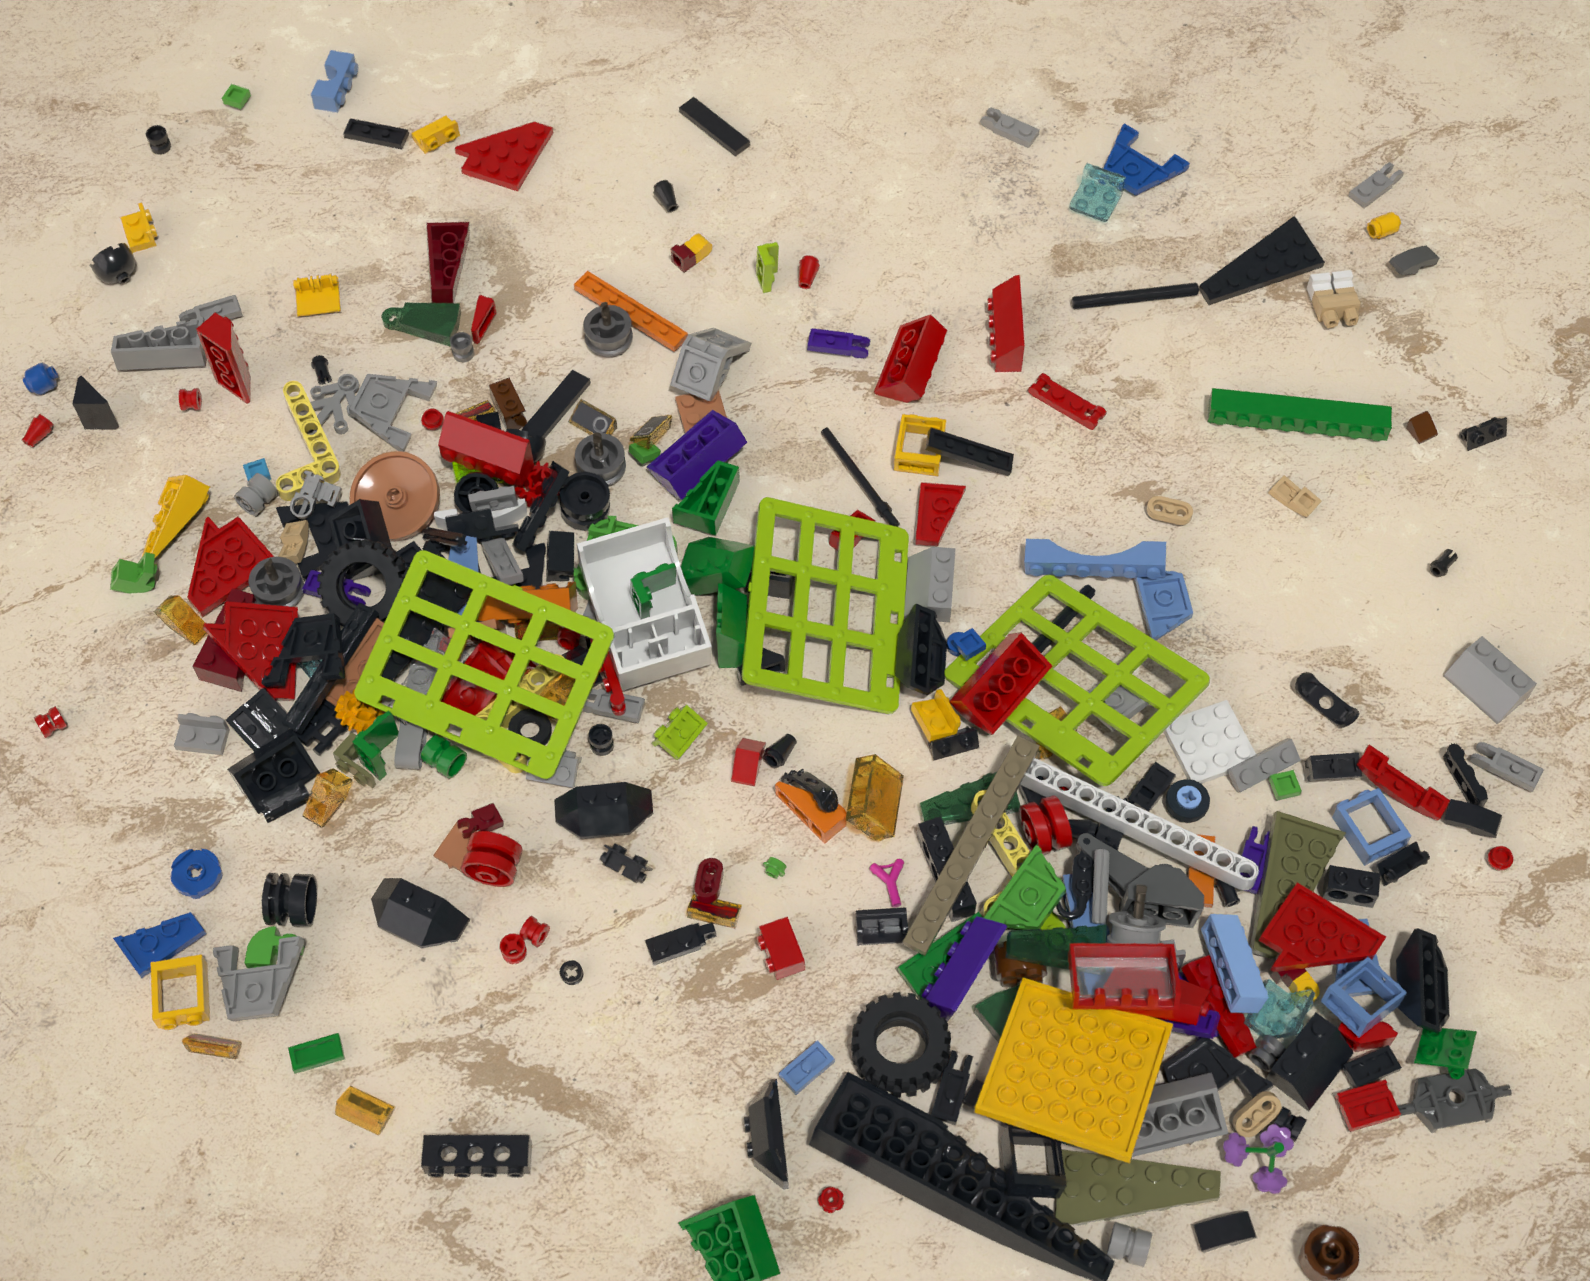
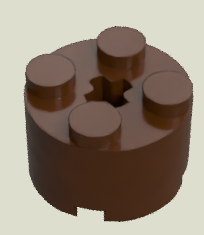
[994,939,1047,987]
[1298,1225,1359,1281]

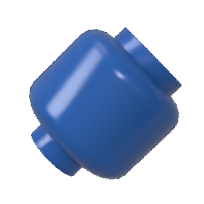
[23,362,58,395]

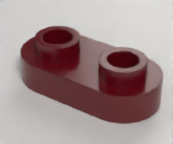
[694,858,724,903]

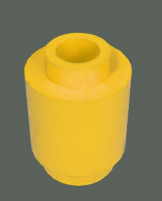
[1367,212,1401,239]

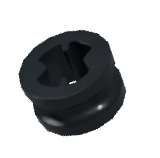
[560,960,584,985]

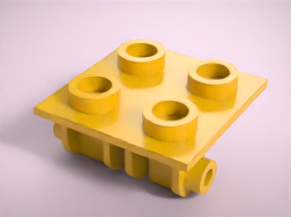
[293,273,341,317]

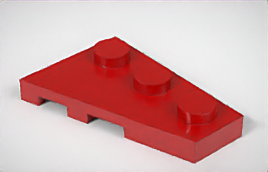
[915,482,966,546]

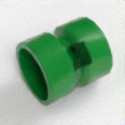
[421,734,467,779]

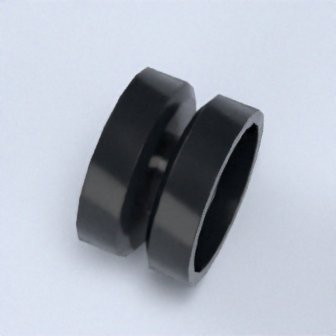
[560,472,610,531]

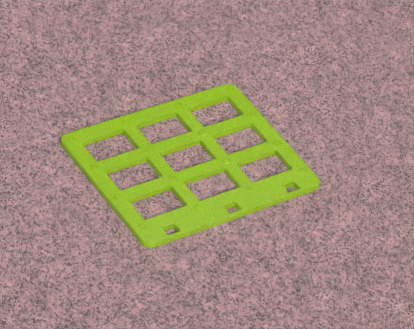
[742,497,909,714]
[354,550,615,779]
[945,575,1210,786]

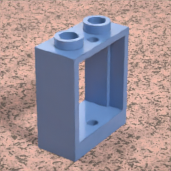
[1332,788,1411,866]
[1321,957,1407,1037]

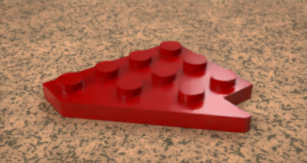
[454,121,554,192]
[187,516,274,617]
[203,601,298,701]
[1259,882,1386,972]

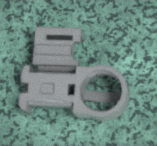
[290,471,342,519]

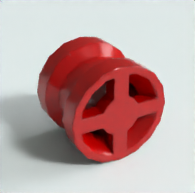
[178,388,202,411]
[519,916,550,947]
[500,933,527,964]

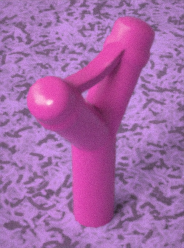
[869,859,904,908]

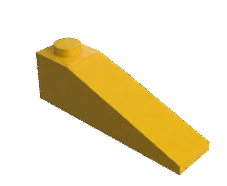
[142,475,210,558]

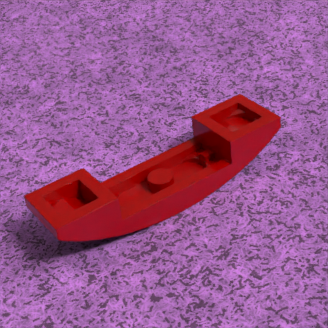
[1357,744,1450,820]

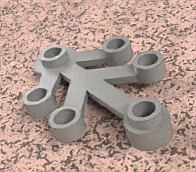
[299,374,359,437]

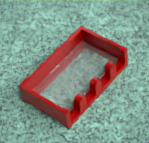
[1068,943,1181,1010]

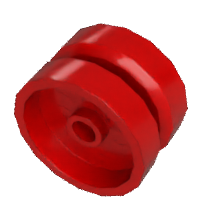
[1019,795,1072,855]
[461,831,523,887]

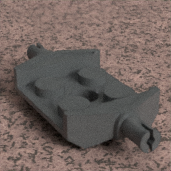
[1397,1068,1512,1133]

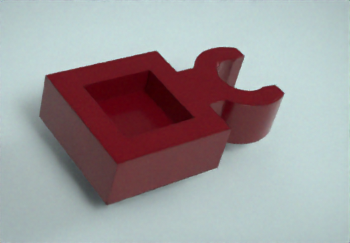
[457,803,504,839]

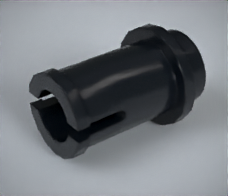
[311,355,332,385]
[1430,549,1458,577]
[1215,878,1240,907]

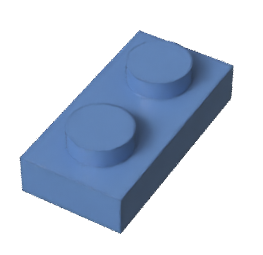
[779,1040,835,1095]

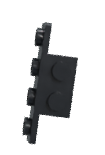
[430,508,519,551]

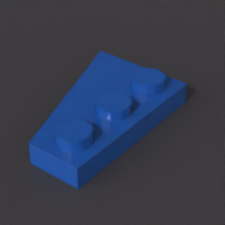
[113,912,206,979]

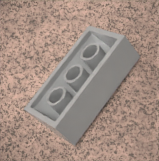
[1132,1073,1229,1157]

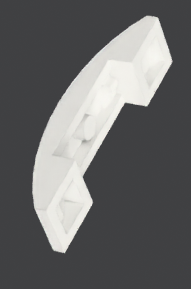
[434,499,528,531]

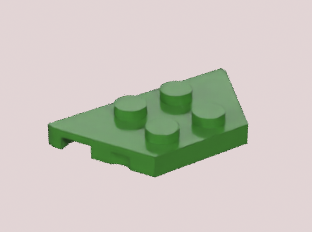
[984,845,1066,931]

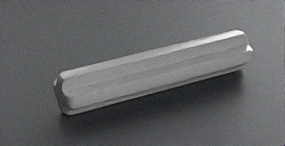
[1092,849,1110,924]

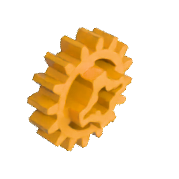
[334,689,385,734]

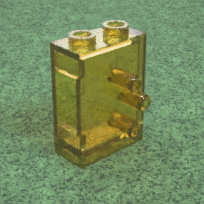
[846,754,904,841]

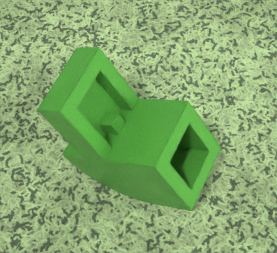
[110,552,157,594]
[244,926,305,969]

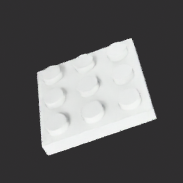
[1164,700,1256,784]

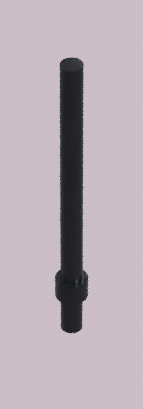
[821,427,900,527]

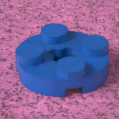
[170,848,223,899]

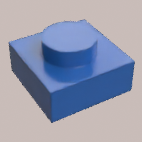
[953,628,986,661]

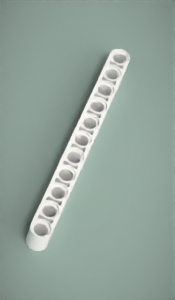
[1020,758,1259,890]

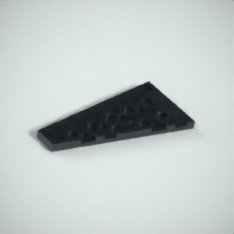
[1199,216,1325,306]
[382,540,473,681]

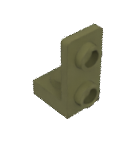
[333,732,376,788]

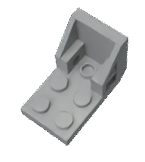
[670,327,752,401]

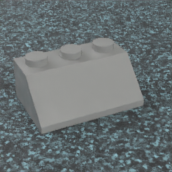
[904,547,956,622]
[1443,636,1537,724]

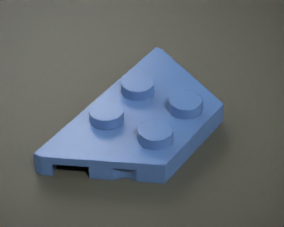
[1135,571,1193,640]

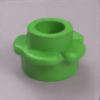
[763,857,787,879]

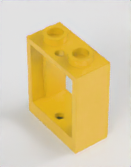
[894,414,946,476]
[150,954,210,1030]

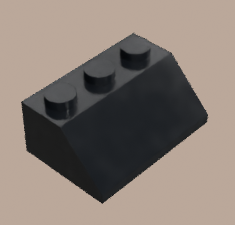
[328,499,392,580]
[227,730,320,814]
[1266,1012,1354,1111]

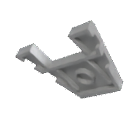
[349,374,437,452]
[213,936,304,1022]

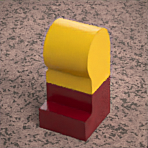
[671,233,713,273]
[1270,968,1320,1007]

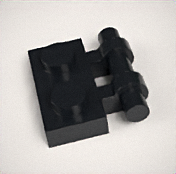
[289,699,348,756]

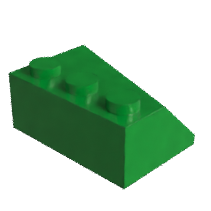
[680,537,755,596]
[716,583,749,668]
[678,1195,781,1281]

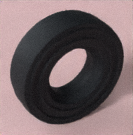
[508,709,552,745]

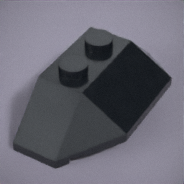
[895,604,947,696]
[554,782,653,839]
[371,878,470,948]
[1396,928,1450,1033]
[744,1079,789,1190]

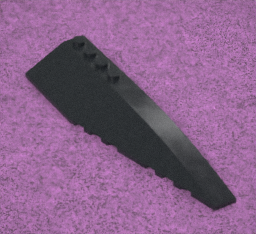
[809,1072,1115,1281]

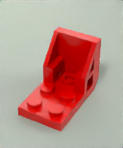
[441,641,538,716]

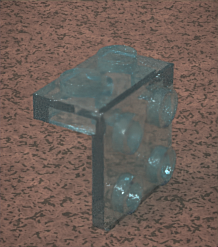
[1069,163,1126,222]
[1244,979,1315,1039]

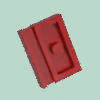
[1335,1079,1401,1132]

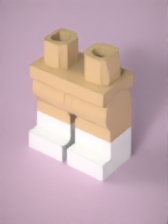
[1307,270,1361,328]

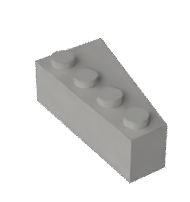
[111,316,206,370]

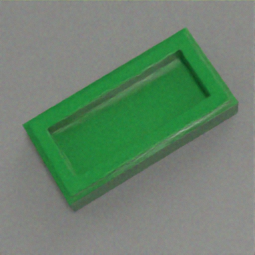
[288,1033,345,1074]

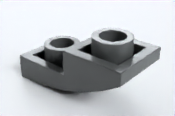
[1389,245,1440,275]

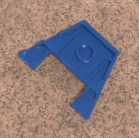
[1102,123,1190,195]

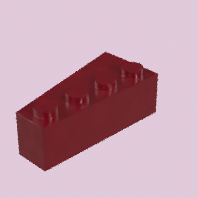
[427,222,469,306]
[192,588,258,692]

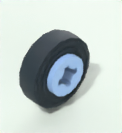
[1165,779,1210,823]

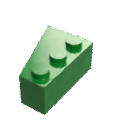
[672,461,740,536]

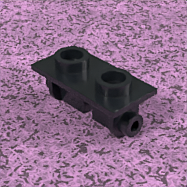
[1459,417,1507,451]
[927,726,979,761]
[257,779,312,823]
[1376,841,1430,886]
[600,843,653,883]

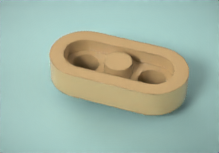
[1147,496,1193,525]
[1233,1091,1281,1137]

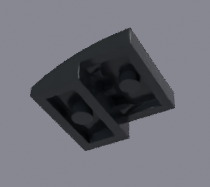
[226,687,290,751]

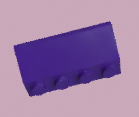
[647,410,747,500]
[921,916,1007,1022]

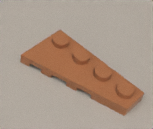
[325,618,384,706]

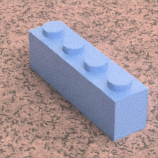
[1201,914,1268,1013]

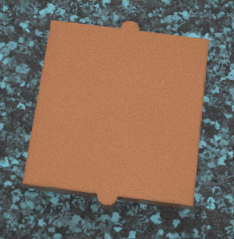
[433,822,477,872]

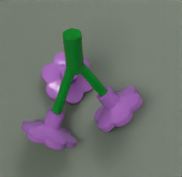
[1223,1124,1294,1194]

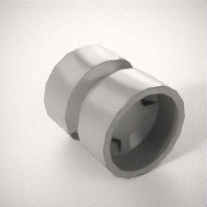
[234,473,278,516]
[1107,1222,1152,1267]

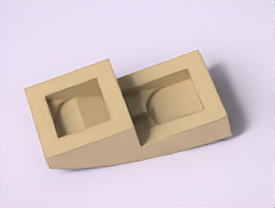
[1268,475,1322,517]
[278,520,309,563]

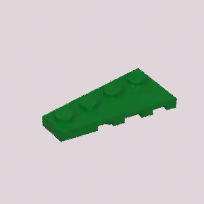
[897,912,983,1001]

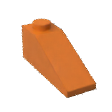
[775,781,847,844]

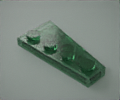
[919,772,1020,825]
[1006,924,1106,976]

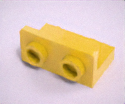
[411,115,460,154]
[120,203,158,253]
[911,689,961,743]

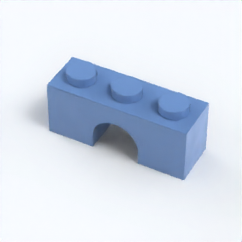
[311,50,358,113]

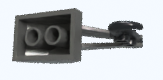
[1056,833,1204,928]

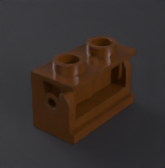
[489,378,527,429]

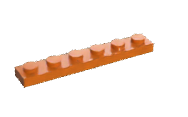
[574,271,688,352]

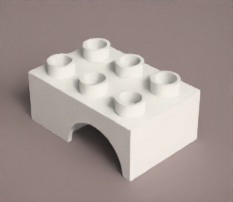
[577,517,712,691]

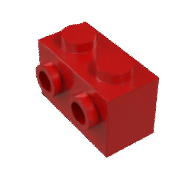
[756,916,805,980]

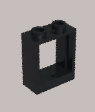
[1001,1125,1067,1199]

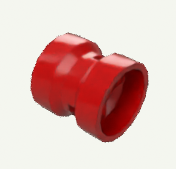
[34,706,67,738]

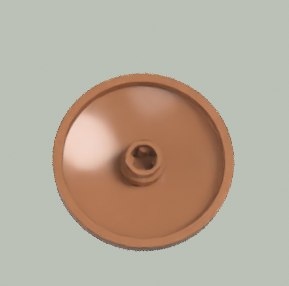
[349,451,440,541]

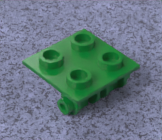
[1414,1028,1477,1079]

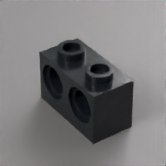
[1322,865,1380,908]

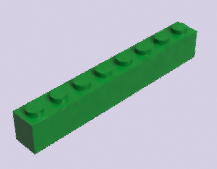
[1208,388,1392,441]

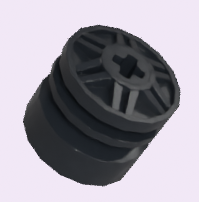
[262,873,317,926]

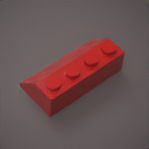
[987,275,1025,372]
[196,312,251,404]
[874,314,948,403]
[438,411,534,486]
[949,632,1053,735]

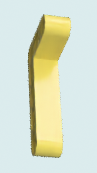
[276,381,341,501]
[476,654,568,774]
[971,790,1030,918]

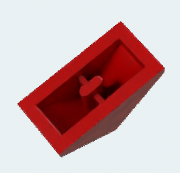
[731,738,766,787]

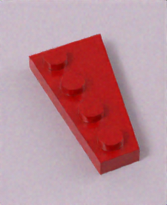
[1181,955,1256,1058]

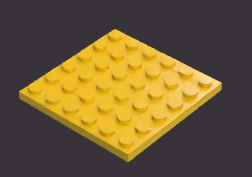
[975,978,1173,1163]

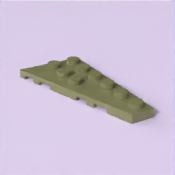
[1250,811,1346,959]
[1055,1149,1221,1226]

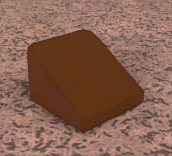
[1406,411,1438,444]

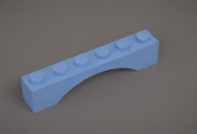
[1024,539,1166,579]

